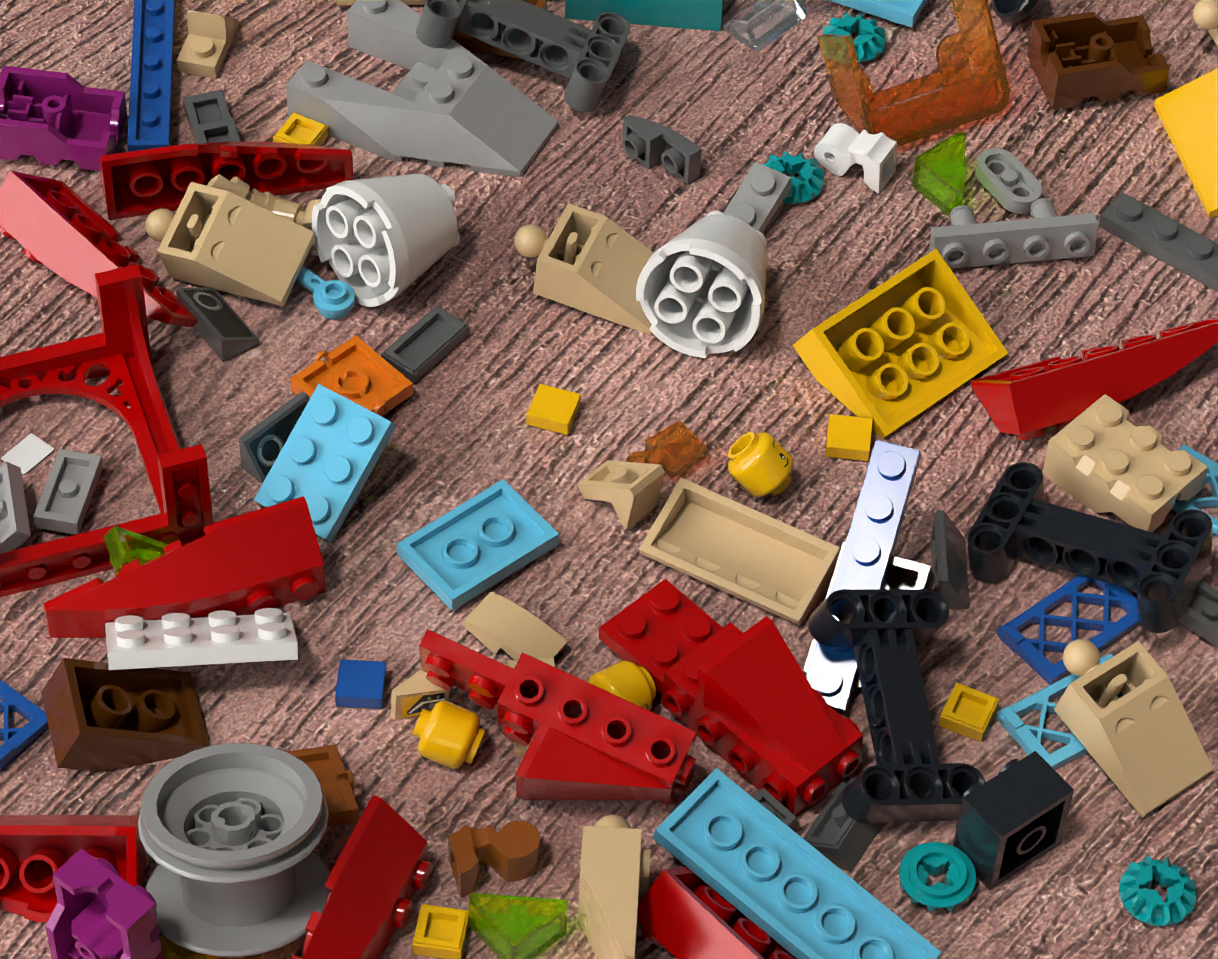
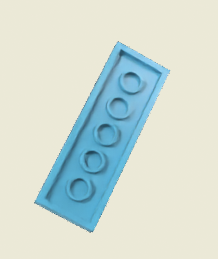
[652,768,942,959]

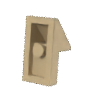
[177,10,239,79]
[577,460,665,529]

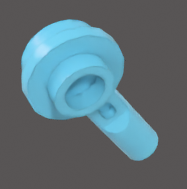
[296,266,355,319]

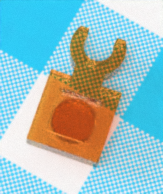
[626,420,707,478]

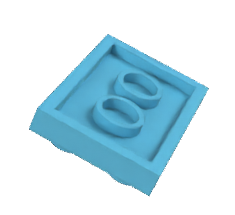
[254,384,396,543]
[397,479,559,611]

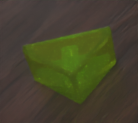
[912,132,966,218]
[469,893,568,959]

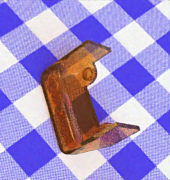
[817,0,1010,147]

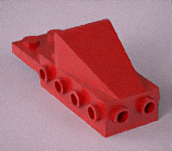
[599,579,863,817]
[419,629,697,806]

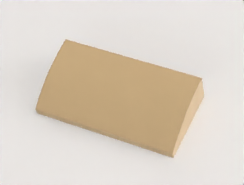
[639,477,840,625]

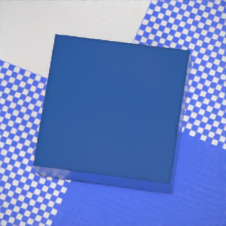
[335,659,386,709]

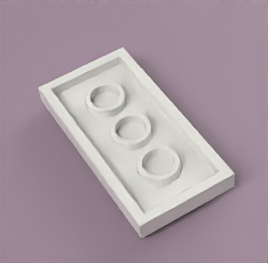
[105,608,298,670]

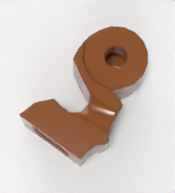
[448,821,540,898]

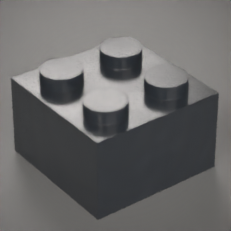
[953,751,1074,891]

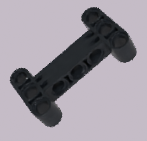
[967,462,1213,633]
[808,589,986,823]

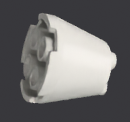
[312,174,460,307]
[636,211,767,358]

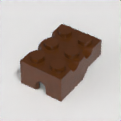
[1027,12,1170,110]

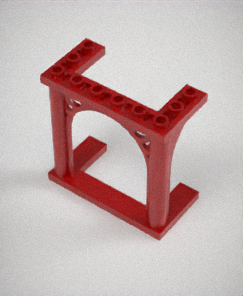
[0,264,213,597]

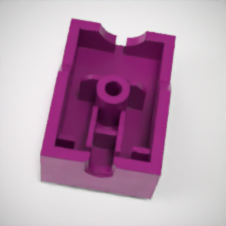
[0,65,127,171]
[45,848,164,959]

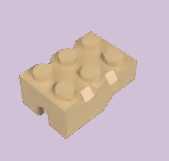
[1042,394,1208,532]

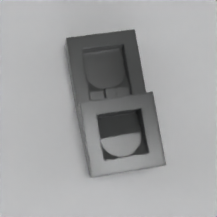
[183,90,240,144]

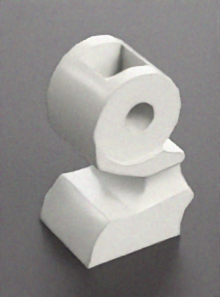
[814,123,897,194]

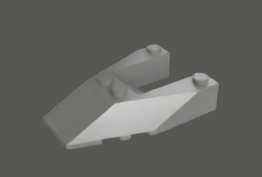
[286,0,558,178]

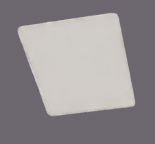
[1,433,54,474]

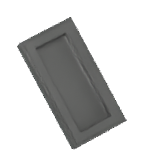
[381,305,469,384]

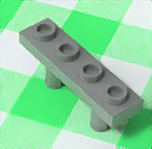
[929,198,1098,269]

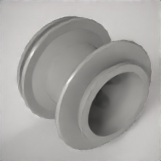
[138,743,330,957]

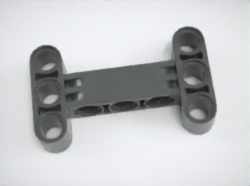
[416,0,631,112]

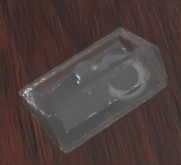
[722,0,808,51]

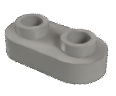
[975,148,1042,214]

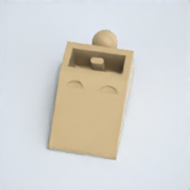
[145,182,316,306]
[514,203,654,335]
[1054,639,1214,818]
[578,814,651,959]

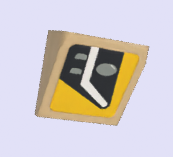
[391,669,450,721]

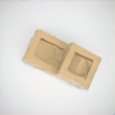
[461,592,568,660]

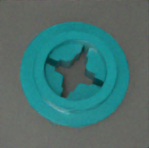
[823,12,885,62]
[762,150,824,204]
[898,842,976,913]
[1119,855,1197,926]

